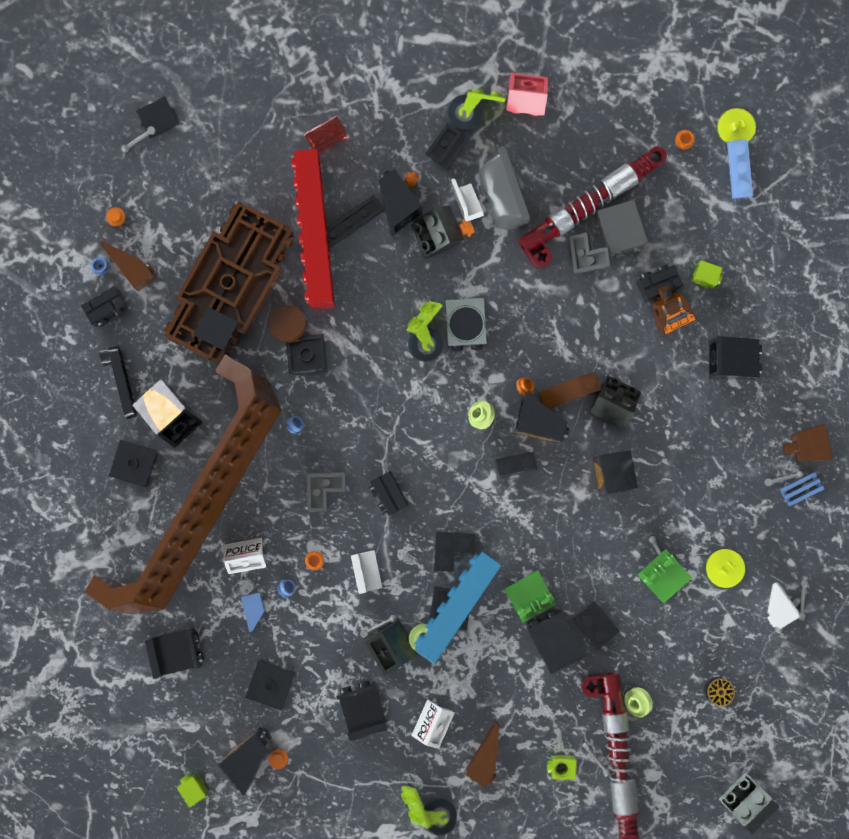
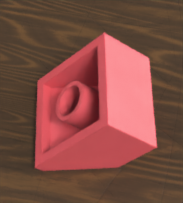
[507,73,548,116]

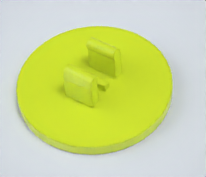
[718,108,756,143]
[706,549,745,588]

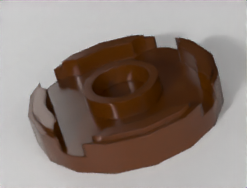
[268,305,307,343]

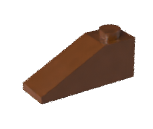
[100,241,156,292]
[538,372,601,408]
[464,721,500,787]

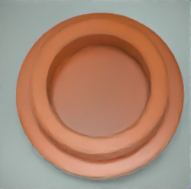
[675,130,694,149]
[404,170,420,189]
[106,207,126,227]
[459,219,475,237]
[517,377,534,395]
[305,551,324,570]
[268,749,288,769]

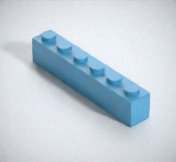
[414,552,501,664]

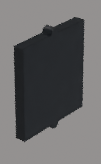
[136,96,179,139]
[194,307,239,351]

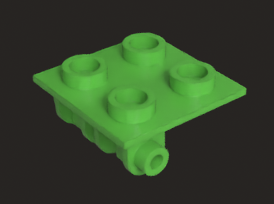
[637,549,692,603]
[504,570,557,623]

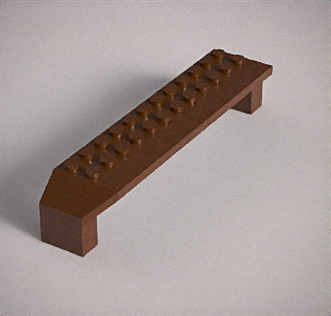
[84,355,281,615]

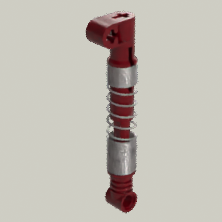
[517,146,667,268]
[581,672,639,839]

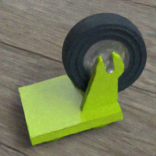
[448,88,506,129]
[406,301,443,362]
[401,785,457,836]

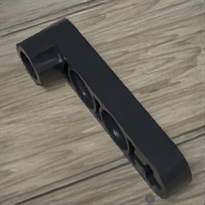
[99,346,137,419]

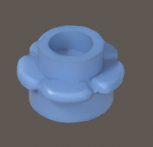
[91,257,110,275]
[286,416,304,434]
[278,579,296,598]

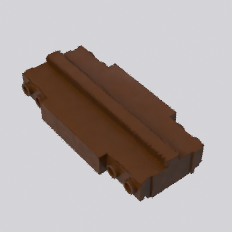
[164,201,295,365]

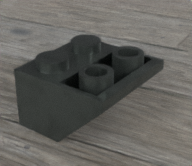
[410,205,464,258]
[590,375,641,429]
[365,620,418,676]
[718,772,779,834]

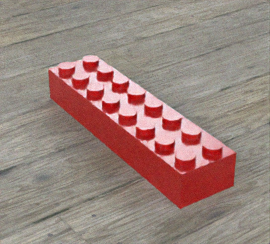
[291,149,335,310]

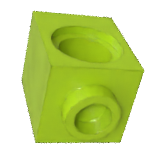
[691,260,723,289]
[547,755,576,780]
[177,772,209,808]

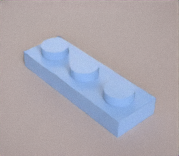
[727,139,753,199]

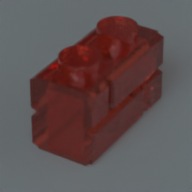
[303,116,347,154]

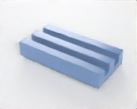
[780,472,824,506]

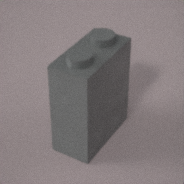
[595,200,648,259]

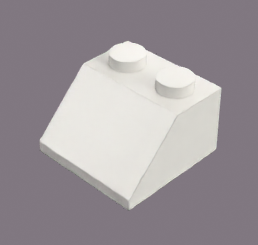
[767,582,802,629]

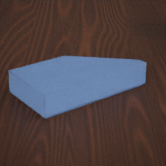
[241,592,265,632]

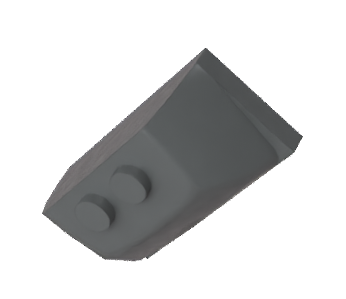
[478,146,530,230]

